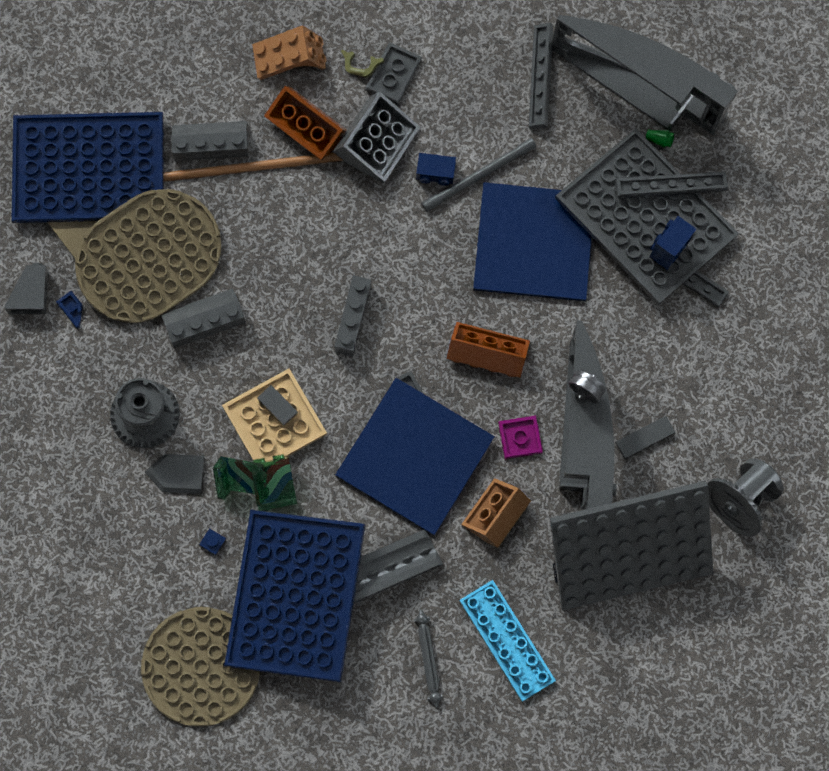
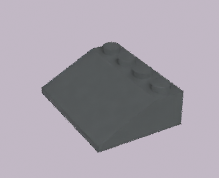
[333,91,420,183]

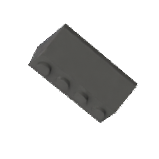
[172,121,249,161]
[162,289,245,348]

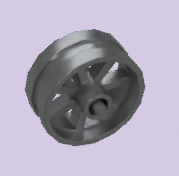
[568,370,606,403]

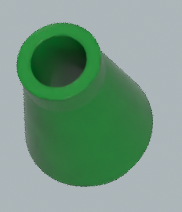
[646,129,674,148]

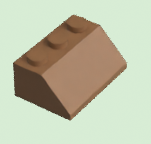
[461,478,531,548]

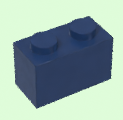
[416,153,456,186]

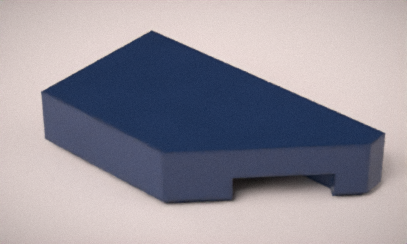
[56,291,83,329]

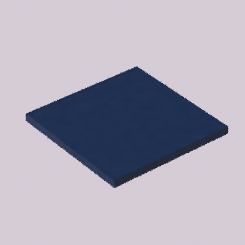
[473,182,591,302]
[335,378,495,536]

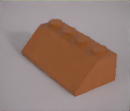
[264,86,347,160]
[446,322,530,378]

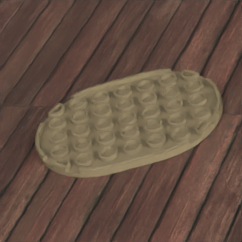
[75,189,221,323]

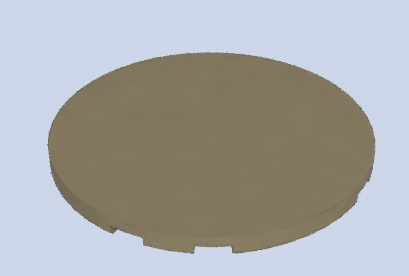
[141,607,260,727]

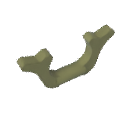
[341,50,385,78]

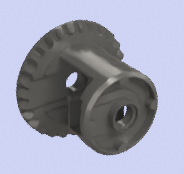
[110,378,180,448]
[707,458,784,537]

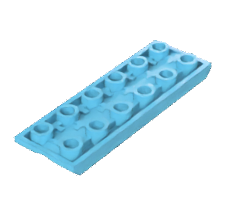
[459,580,556,702]

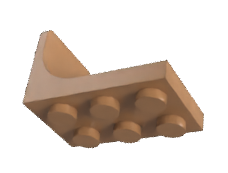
[252,25,326,80]

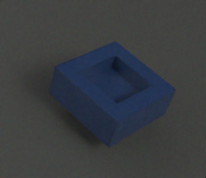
[199,528,226,556]

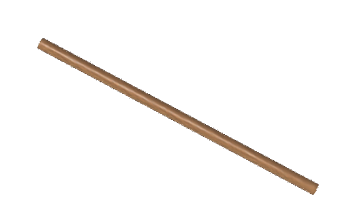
[164,152,343,182]

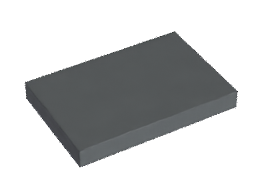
[365,42,422,105]

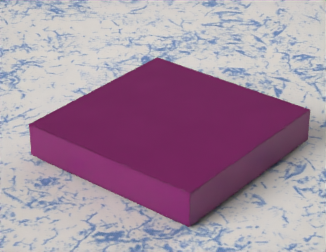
[498,415,543,459]

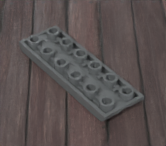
[354,530,443,604]

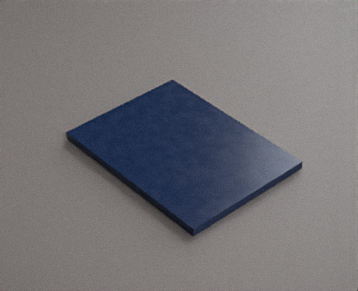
[11,112,164,223]
[224,510,366,683]

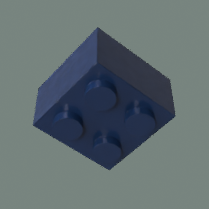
[649,216,697,270]

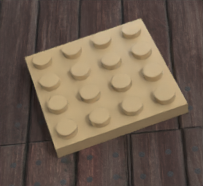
[222,369,327,472]

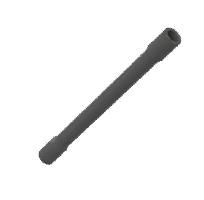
[421,138,536,212]

